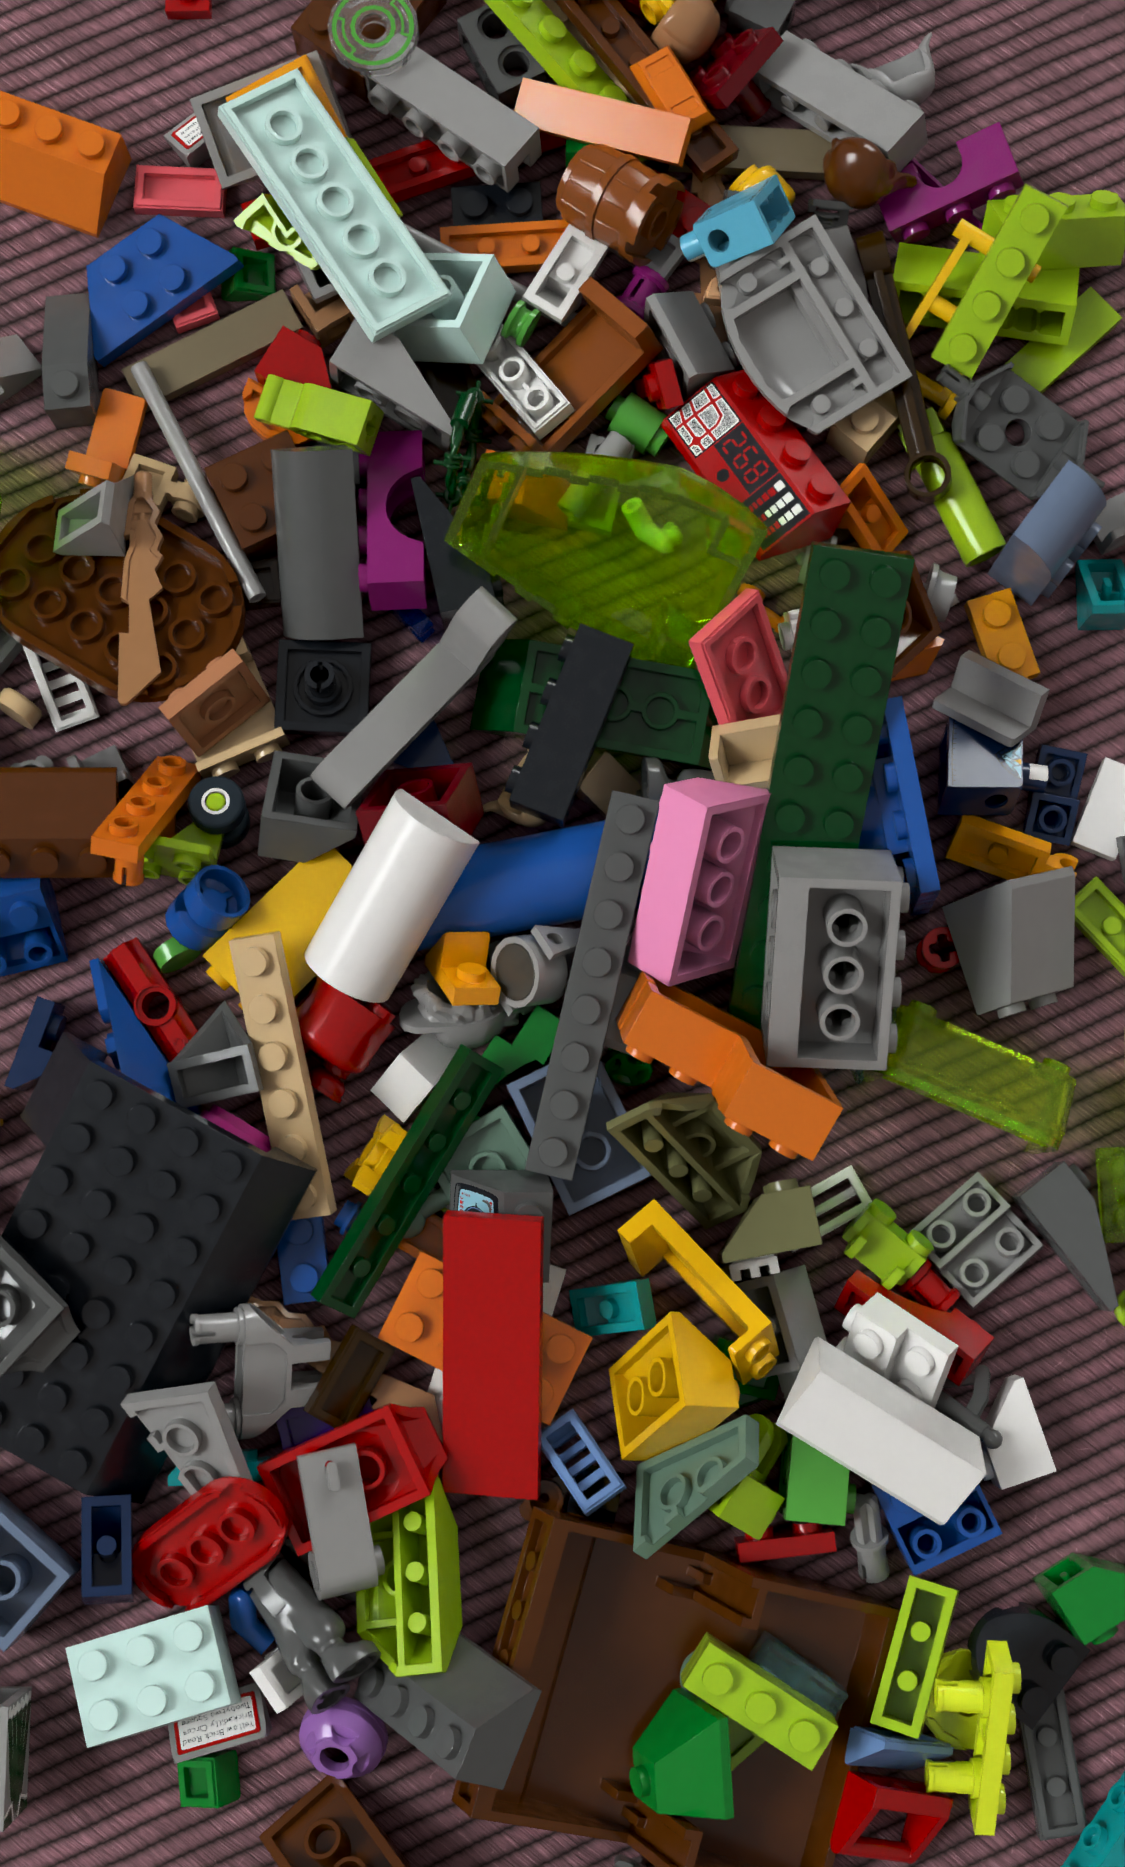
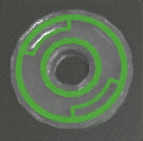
[327,0,420,78]

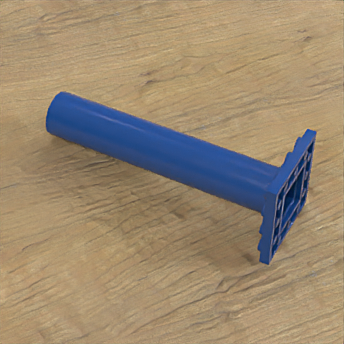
[417,696,941,951]

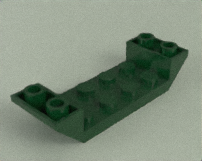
[470,639,719,770]

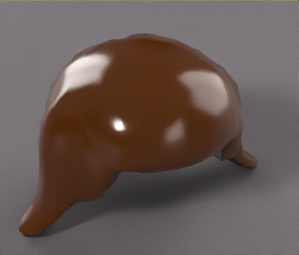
[823,136,917,209]

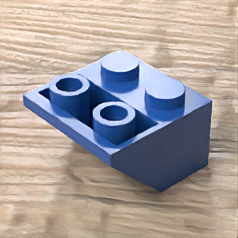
[0,878,68,977]
[864,1479,1003,1576]

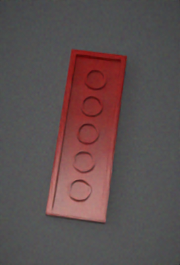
[442,1210,544,1500]

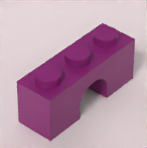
[879,122,1024,244]

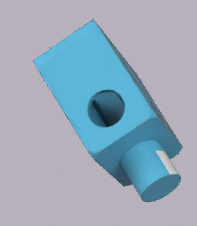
[680,174,796,268]

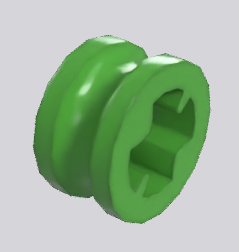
[501,299,542,348]

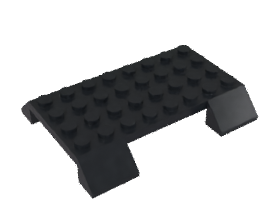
[0,1032,317,1504]

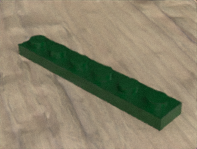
[310,1044,504,1319]

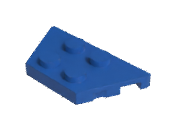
[86,214,244,367]

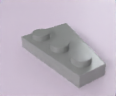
[120,1381,253,1496]

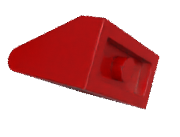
[830,1770,954,1864]

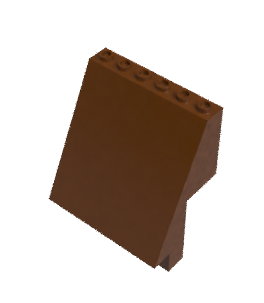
[451,1506,899,1867]

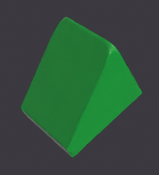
[221,247,276,302]
[177,1750,241,1808]

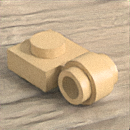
[122,453,205,523]

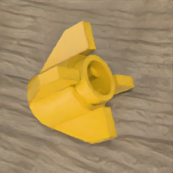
[343,1114,408,1196]

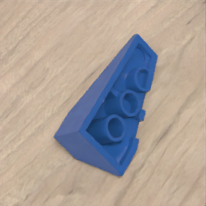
[89,958,202,1115]

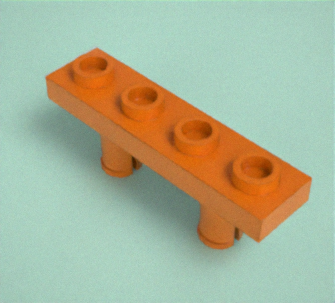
[90,755,201,886]

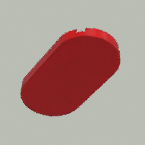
[132,1477,289,1611]

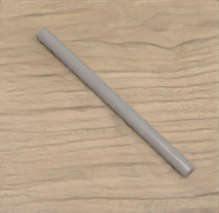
[131,361,266,603]

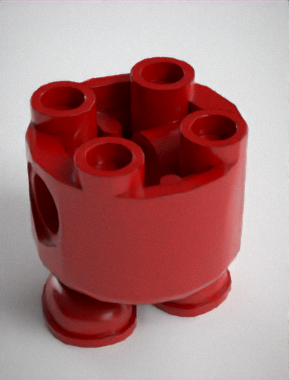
[296,975,396,1104]

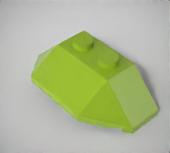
[356,1475,463,1678]

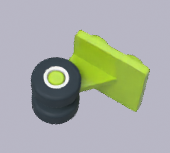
[143,776,250,885]

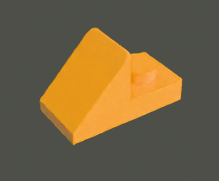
[425,931,501,1006]

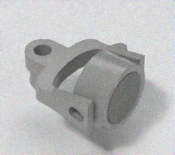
[487,925,580,1017]

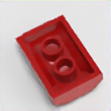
[256,1403,448,1557]

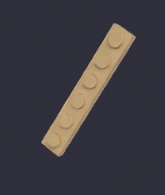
[229,931,337,1220]

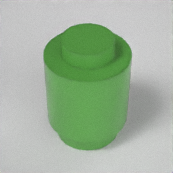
[605,392,669,457]

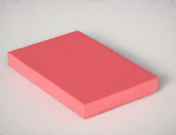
[688,588,788,725]

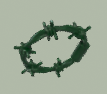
[433,380,494,513]

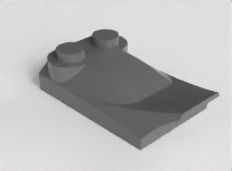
[0,1236,80,1377]

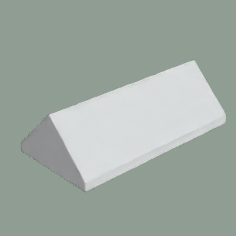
[776,1337,987,1525]

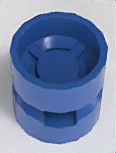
[165,865,251,951]

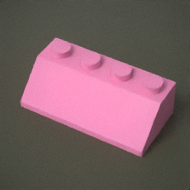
[628,777,771,987]

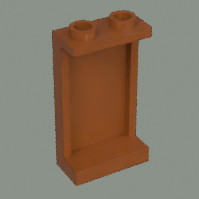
[482,276,663,468]

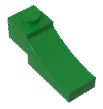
[482,1005,559,1093]

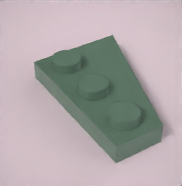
[633,1414,759,1560]

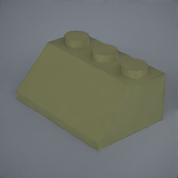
[717,1178,822,1264]

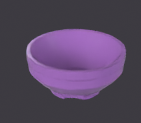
[299,1697,388,1779]

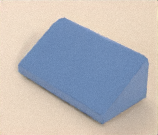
[845,1726,954,1770]

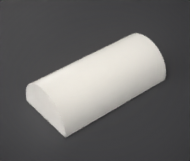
[304,789,480,1003]

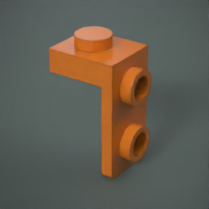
[65,388,148,488]

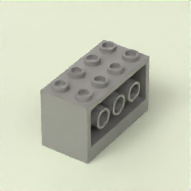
[760,846,910,1071]

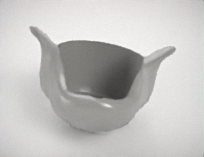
[849,32,936,106]

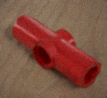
[103,937,198,1062]

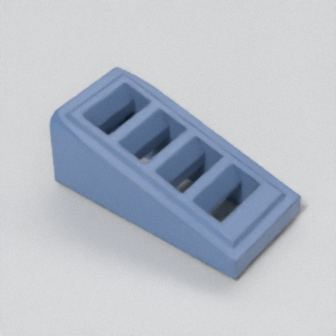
[541,1408,627,1516]

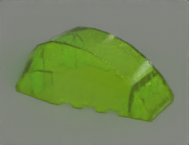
[444,451,768,669]

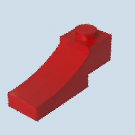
[834,1270,994,1386]

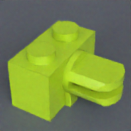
[708,1414,788,1541]

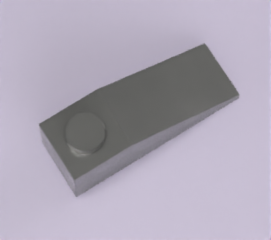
[41,293,100,429]
[1011,1161,1119,1312]

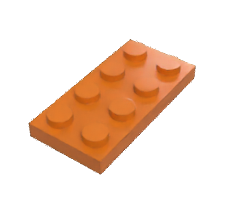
[377,1251,593,1426]

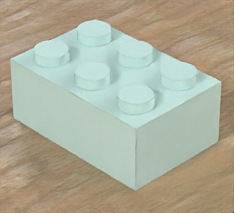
[65,1605,242,1748]

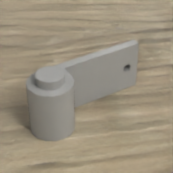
[296,1443,385,1601]

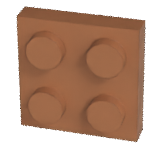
[158,648,271,758]

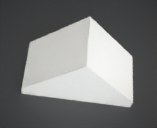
[370,1033,458,1123]

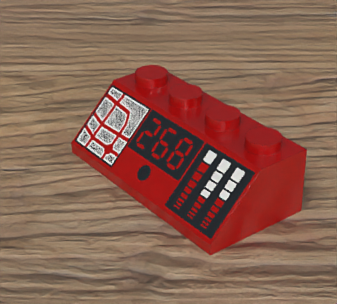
[661,369,851,561]

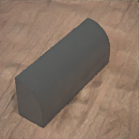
[270,445,364,640]

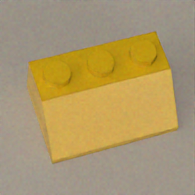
[608,1311,740,1461]

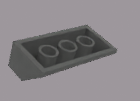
[354,1633,542,1790]

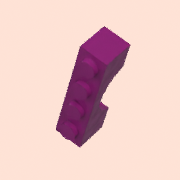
[358,430,427,611]

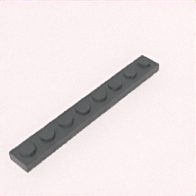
[525,790,659,1181]

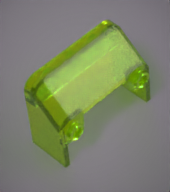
[860,1000,1077,1155]

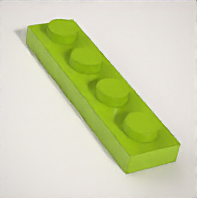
[931,183,1068,379]

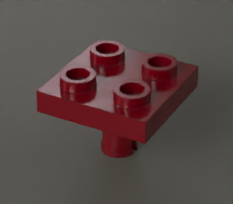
[687,27,784,122]

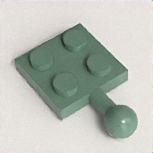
[403,1103,553,1239]

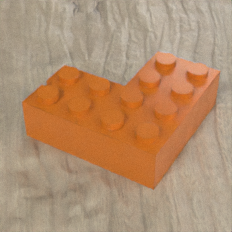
[615,971,843,1161]

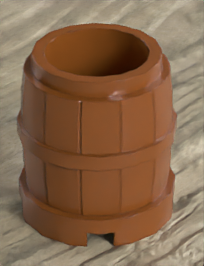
[556,144,685,267]

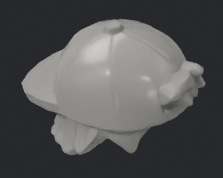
[399,971,520,1049]

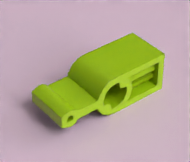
[254,374,384,456]

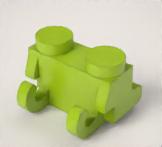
[842,1199,934,1291]

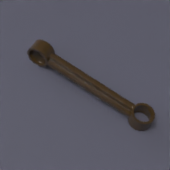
[855,230,952,503]

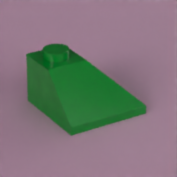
[629,1687,734,1820]

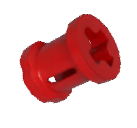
[916,927,960,974]
[897,1258,961,1312]

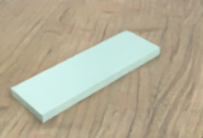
[217,68,452,343]

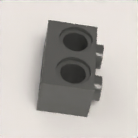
[457,4,547,109]

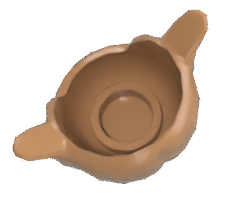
[649,0,720,64]

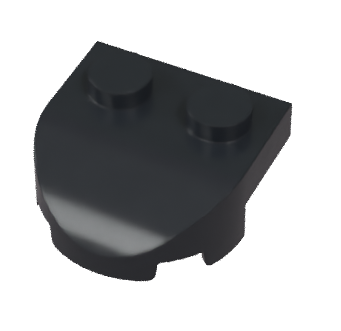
[967,1602,1091,1729]

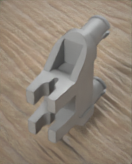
[189,1303,331,1440]

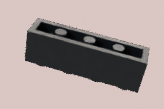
[504,623,634,828]

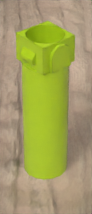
[897,407,1007,567]

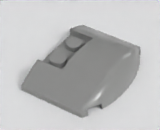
[719,214,913,435]

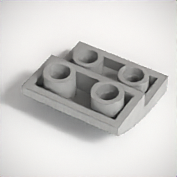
[908,1172,1044,1310]

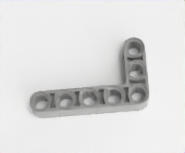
[310,586,518,810]

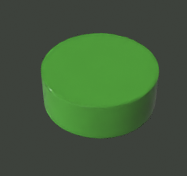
[153,937,202,973]

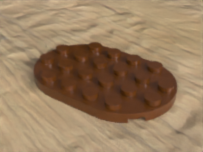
[0,489,246,703]

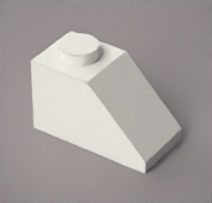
[981,1374,1056,1490]

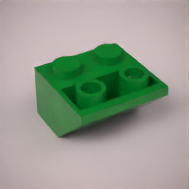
[1032,1552,1125,1646]

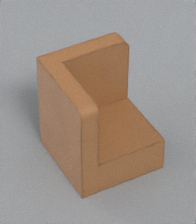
[289,284,355,349]

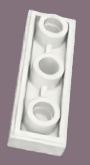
[476,323,575,440]

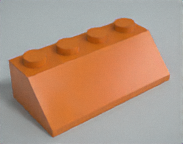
[0,90,132,238]

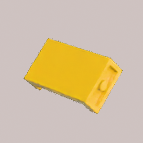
[202,848,353,1010]
[617,1199,780,1385]

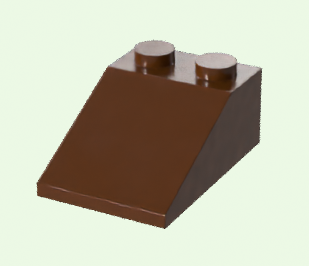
[259,1775,412,1867]

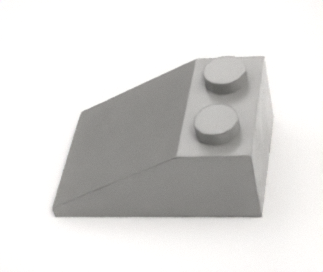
[190,50,353,189]
[329,319,452,453]

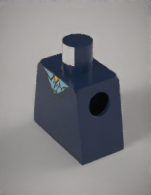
[937,717,1049,815]

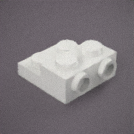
[836,1292,959,1409]

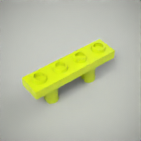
[924,1640,1021,1836]

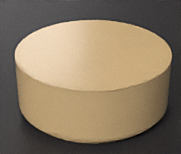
[0,688,42,729]

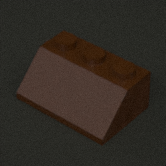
[0,767,120,878]

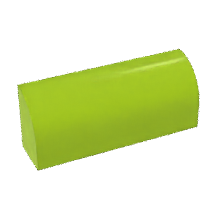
[893,242,1080,346]

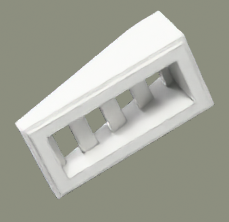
[22,645,100,732]

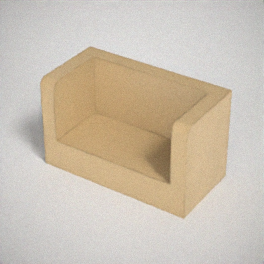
[708,714,781,789]

